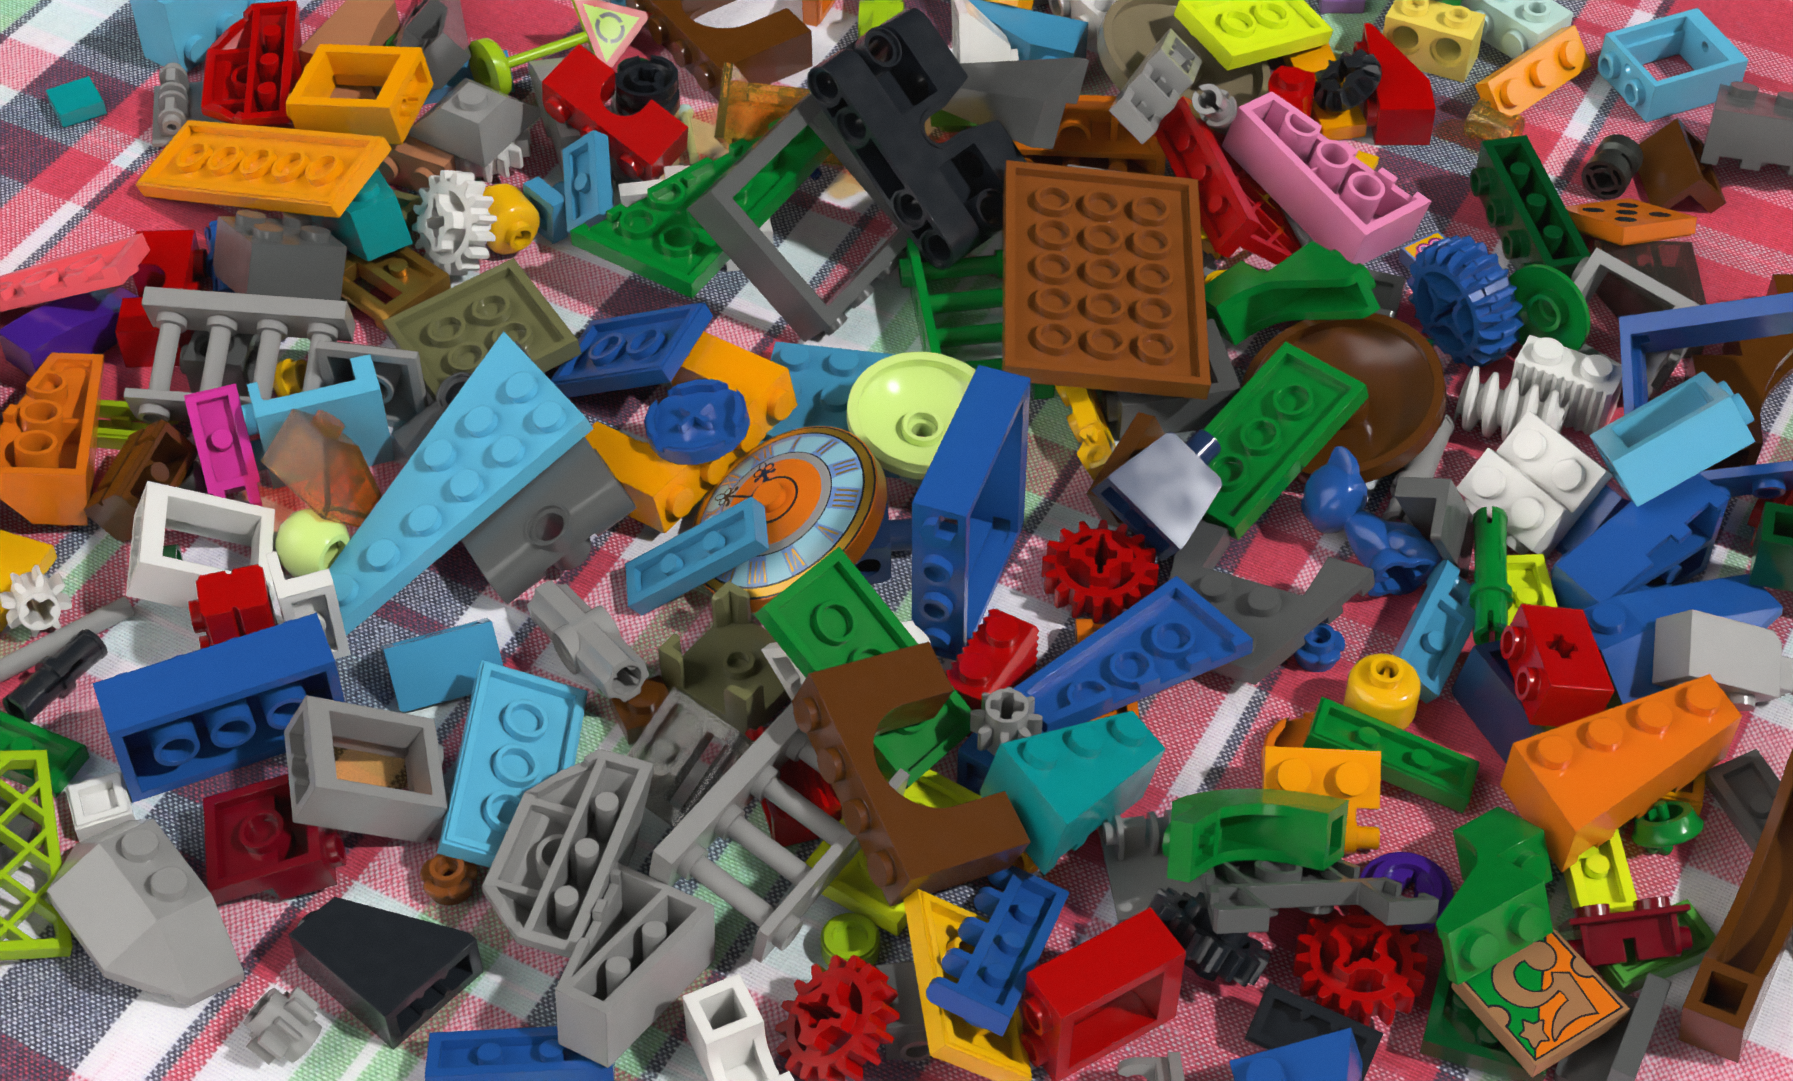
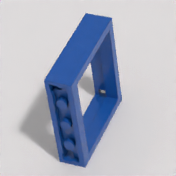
[1619,292,1793,501]
[912,365,1031,661]

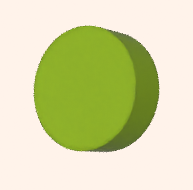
[820,913,880,966]

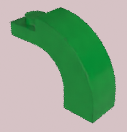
[1162,788,1349,883]

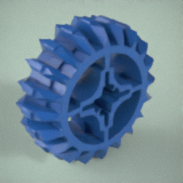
[1407,235,1524,369]

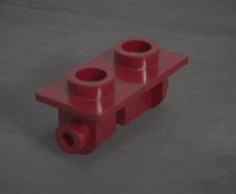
[1558,896,1692,967]

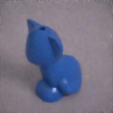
[1301,446,1442,597]

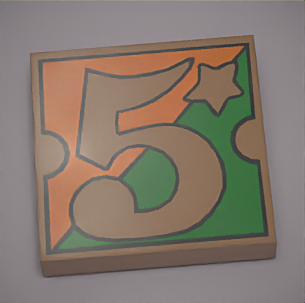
[1451,928,1630,1077]

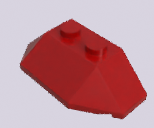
[201,0,303,129]

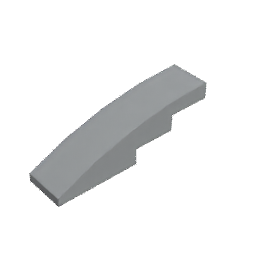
[1109,29,1202,144]

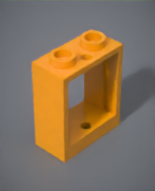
[285,44,434,145]

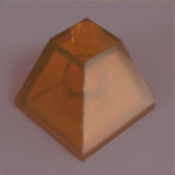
[261,409,382,528]

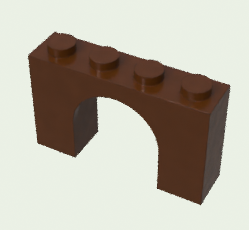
[626,0,813,105]
[792,642,1031,906]

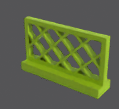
[0,750,73,961]

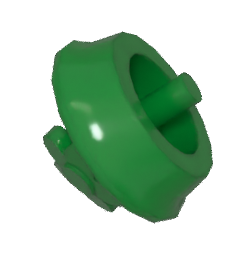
[1631,800,1704,855]

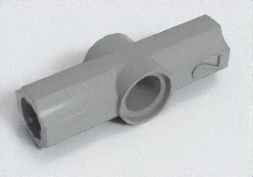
[527,580,649,702]

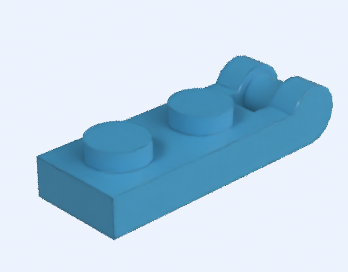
[1392,559,1475,704]

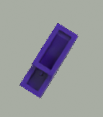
[0,287,138,377]

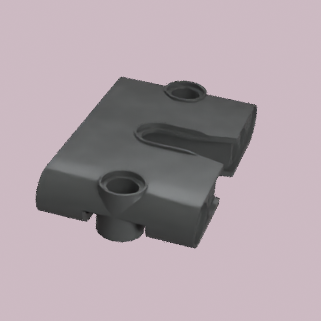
[393,340,637,604]

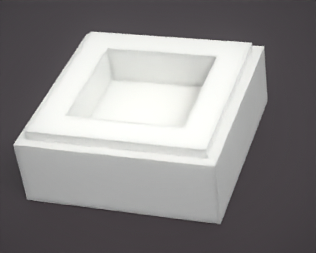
[65,771,135,842]

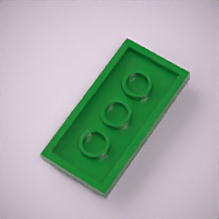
[1202,341,1369,540]
[754,547,972,789]

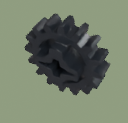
[1146,887,1270,987]

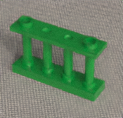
[898,230,1055,400]

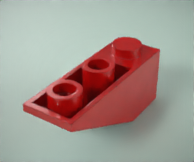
[1353,23,1436,145]

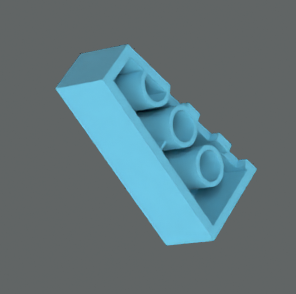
[130,0,287,73]

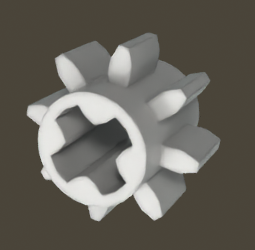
[970,687,1043,755]
[244,986,322,1065]

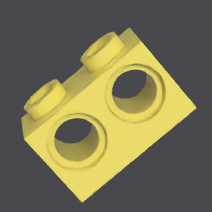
[1383,0,1486,83]

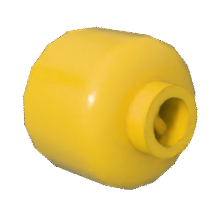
[483,183,540,255]
[1344,653,1421,730]

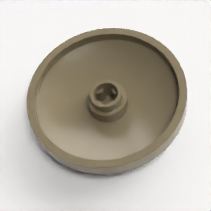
[1097,0,1271,132]

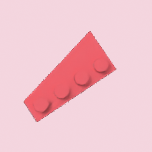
[0,233,150,314]

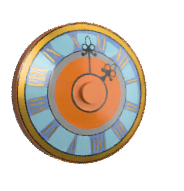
[693,426,887,613]

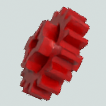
[1041,519,1159,624]
[1293,905,1427,1027]
[775,955,900,1081]

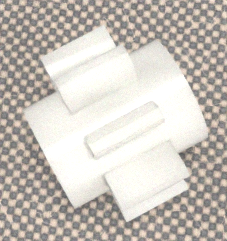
[0,565,72,637]

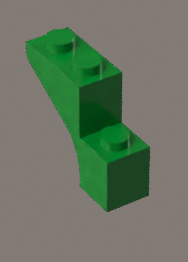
[1204,241,1380,346]
[1436,806,1553,985]

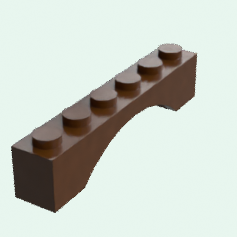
[1678,749,1793,1063]

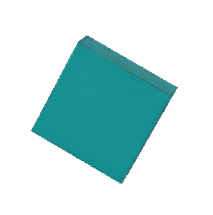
[46,76,107,128]

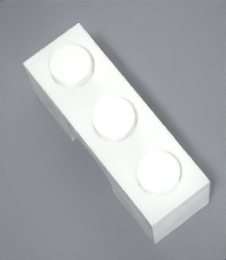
[682,973,794,1081]

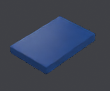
[551,303,713,398]

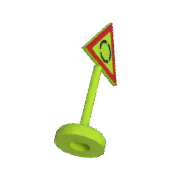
[469,0,653,95]

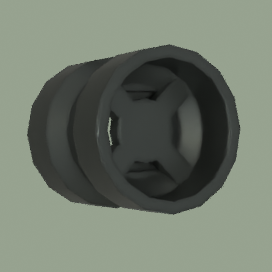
[1581,134,1644,199]

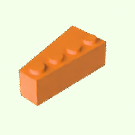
[1500,674,1742,873]

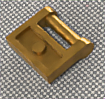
[341,246,451,334]

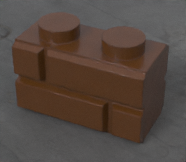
[84,419,198,543]

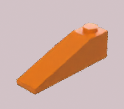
[0,352,104,527]

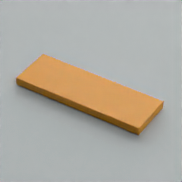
[136,120,392,218]

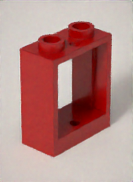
[1019,907,1186,1081]

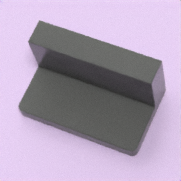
[1395,477,1474,579]
[1553,973,1672,1081]

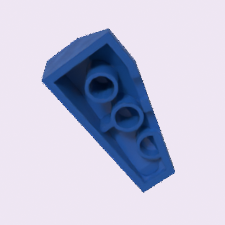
[1583,573,1783,709]

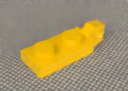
[1055,385,1116,481]

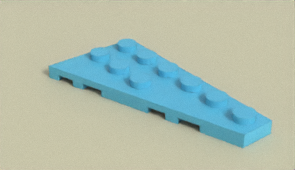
[329,331,594,636]

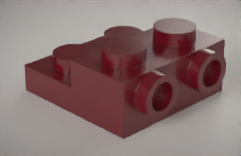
[203,774,347,904]

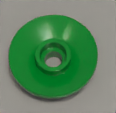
[1508,264,1590,351]

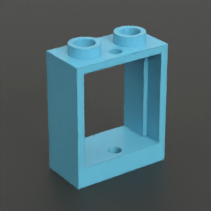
[1597,8,1748,122]
[1589,371,1756,507]

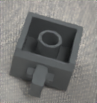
[213,210,347,301]

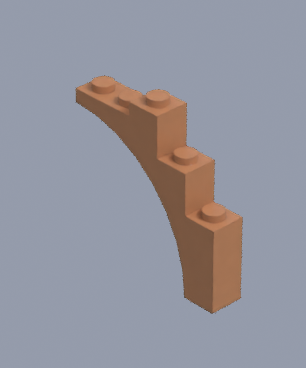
[298,0,457,192]

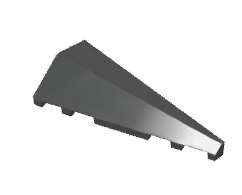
[373,0,471,91]
[942,57,1089,149]

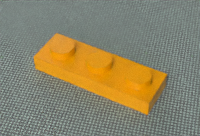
[1475,25,1592,126]

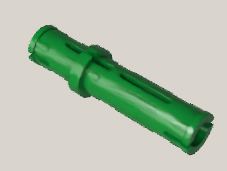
[1469,506,1513,645]

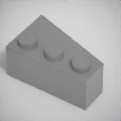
[555,862,715,1068]

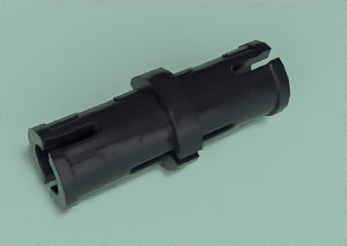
[2,629,108,723]

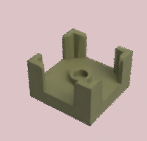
[658,581,790,740]

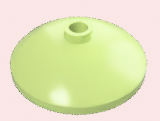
[846,352,976,480]

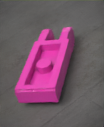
[184,384,263,506]

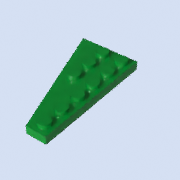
[570,116,832,299]

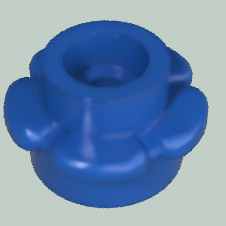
[1294,622,1345,672]

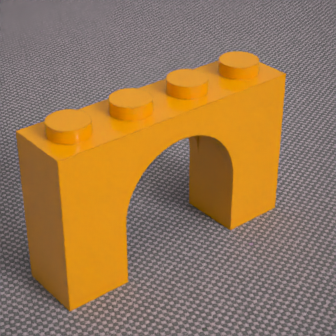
[585,331,798,534]

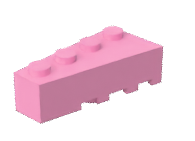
[1222,92,1432,265]

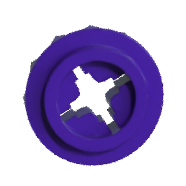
[1360,852,1454,935]

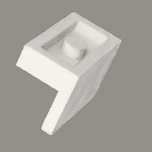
[266,551,351,659]

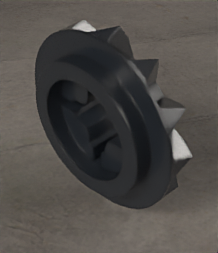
[1314,49,1382,112]

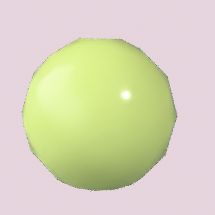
[275,507,350,577]

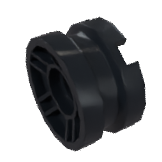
[615,55,680,116]

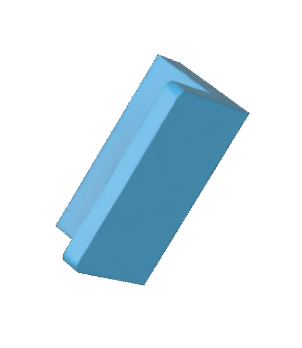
[562,130,614,234]
[381,618,503,712]

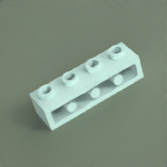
[1460,0,1573,60]

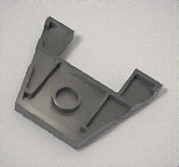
[1169,521,1375,685]
[1200,859,1439,934]

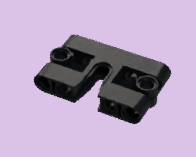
[807,7,1027,270]

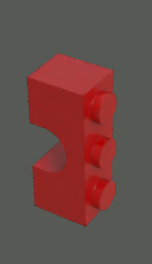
[542,44,688,181]
[115,229,208,368]

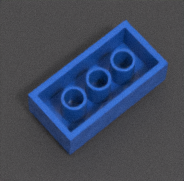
[93,613,345,803]

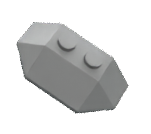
[482,749,654,958]
[47,819,245,1006]

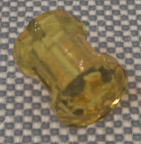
[1463,98,1525,140]

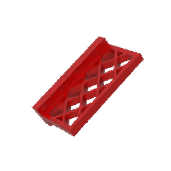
[1155,96,1302,265]

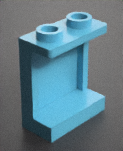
[241,354,395,489]

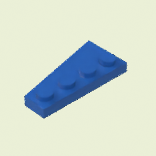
[1013,576,1253,733]

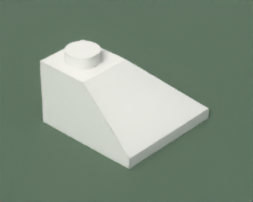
[951,0,1019,63]

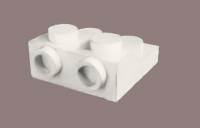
[1456,410,1613,558]

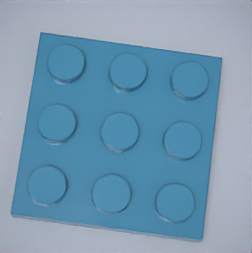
[758,341,900,479]

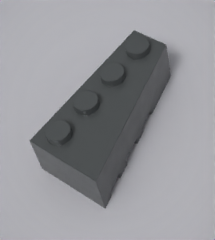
[1700,81,1793,176]

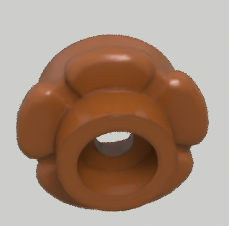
[420,854,478,906]

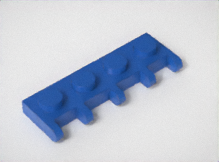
[926,865,1070,1037]

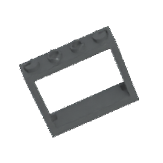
[687,92,910,342]

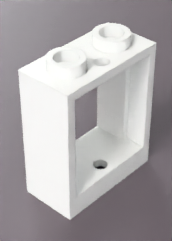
[126,481,278,609]

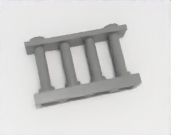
[123,286,356,424]
[649,702,910,963]

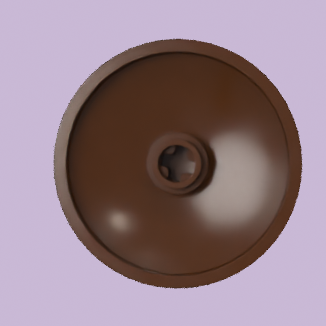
[1241,313,1447,484]

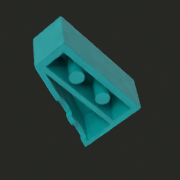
[283,168,413,261]
[979,711,1165,875]

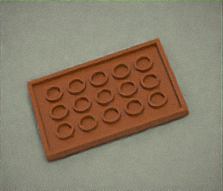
[1002,160,1211,400]

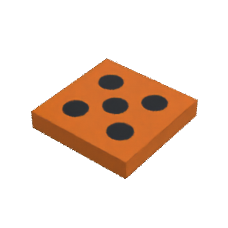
[1565,198,1697,246]

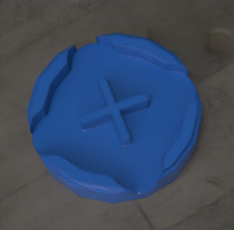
[644,379,750,465]

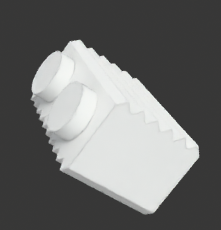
[1510,335,1622,435]

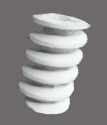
[1454,366,1570,442]

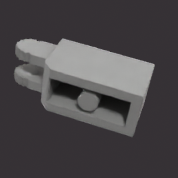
[1652,609,1793,711]

